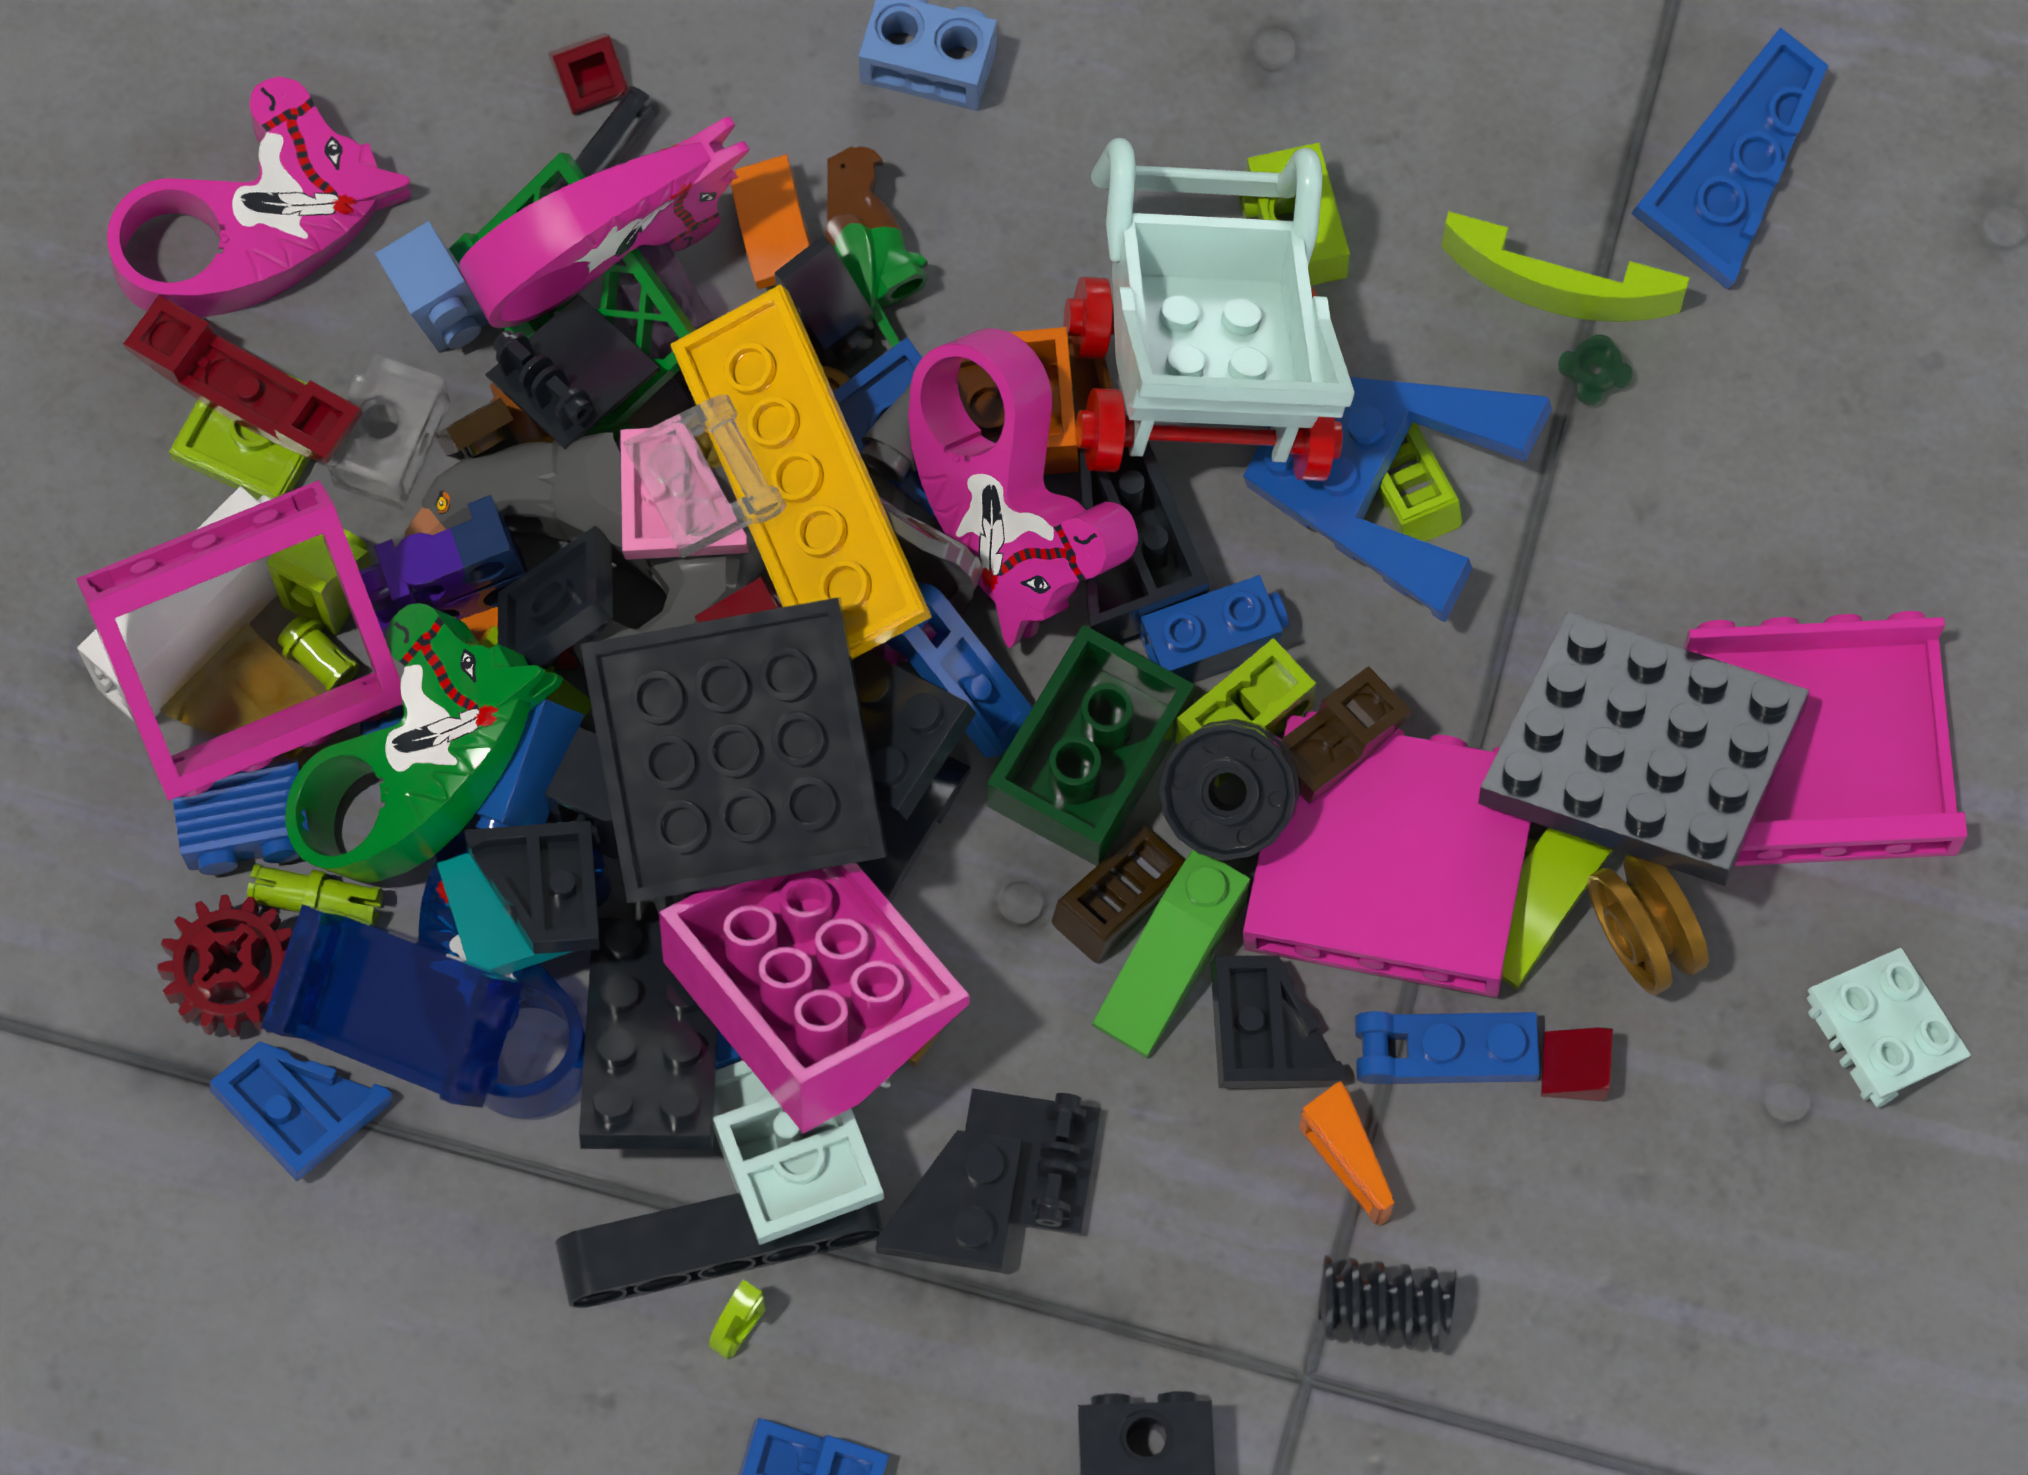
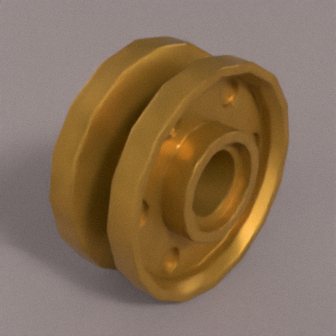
[1587,854,1709,995]

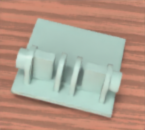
[1806,948,1971,1108]

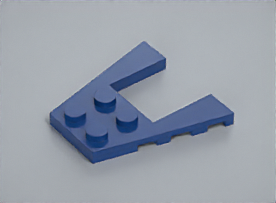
[1243,377,1552,622]

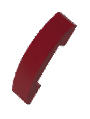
[123,295,363,463]

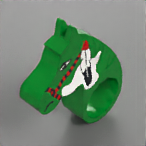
[285,604,563,883]

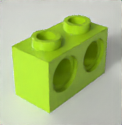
[1176,638,1316,787]

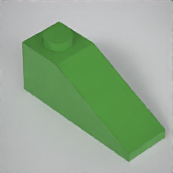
[1092,849,1250,1059]

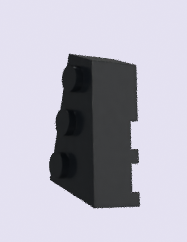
[1078,441,1209,642]

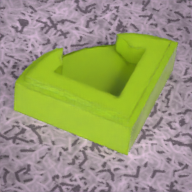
[709,1279,766,1360]

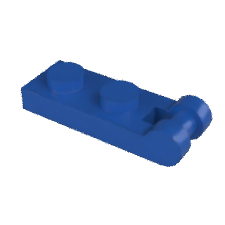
[886,582,1033,757]
[1355,1011,1539,1084]

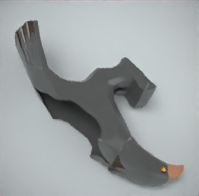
[404,432,983,670]

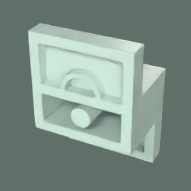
[713,1060,884,1245]

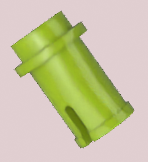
[278,615,360,691]

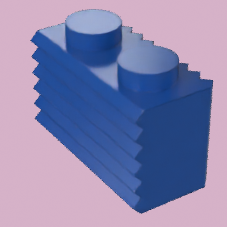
[172,759,309,875]

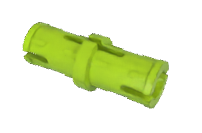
[247,863,383,928]

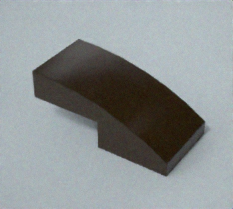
[1281,666,1412,804]

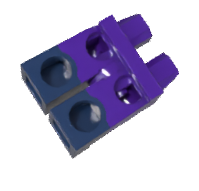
[359,494,528,638]

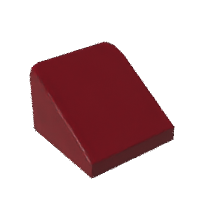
[548,33,628,114]
[1541,1027,1613,1101]

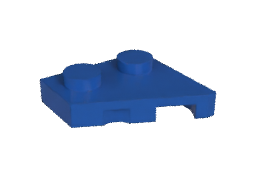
[210,1041,392,1182]

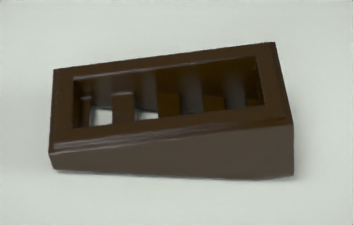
[1052,825,1185,963]

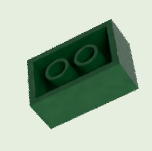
[987,625,1195,866]

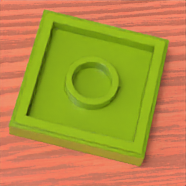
[169,373,311,499]

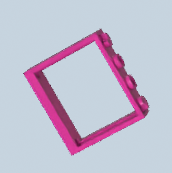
[76,480,403,801]

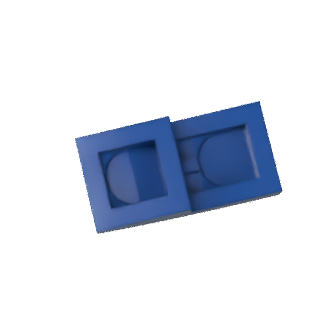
[738,1418,889,1475]

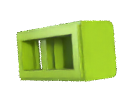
[1378,423,1462,542]

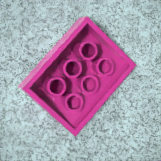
[659,863,970,1133]

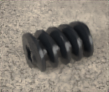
[1317,1255,1457,1353]

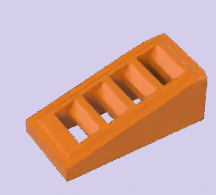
[1299,1081,1394,1226]

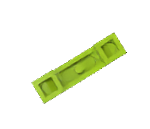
[1441,211,1690,322]
[1502,827,1615,989]

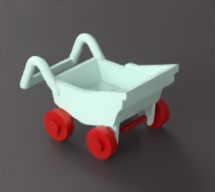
[1064,138,1355,481]

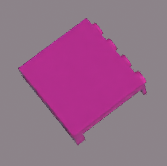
[1683,611,1967,866]
[1243,712,1531,998]

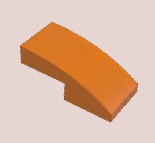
[730,154,811,290]

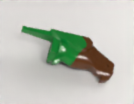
[825,146,928,348]

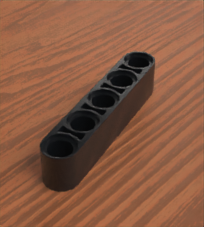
[555,1193,883,1308]

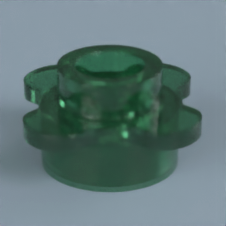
[1558,334,1632,405]

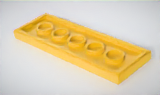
[670,284,932,659]

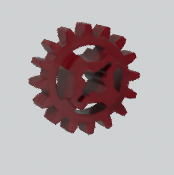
[157,894,302,1037]

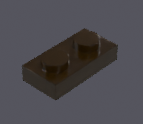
[434,398,514,458]

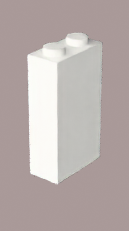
[77,486,278,722]

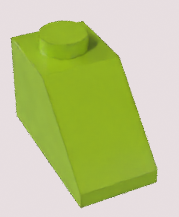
[266,529,373,635]

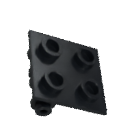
[485,295,660,450]
[965,1088,1101,1235]

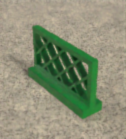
[448,152,696,442]

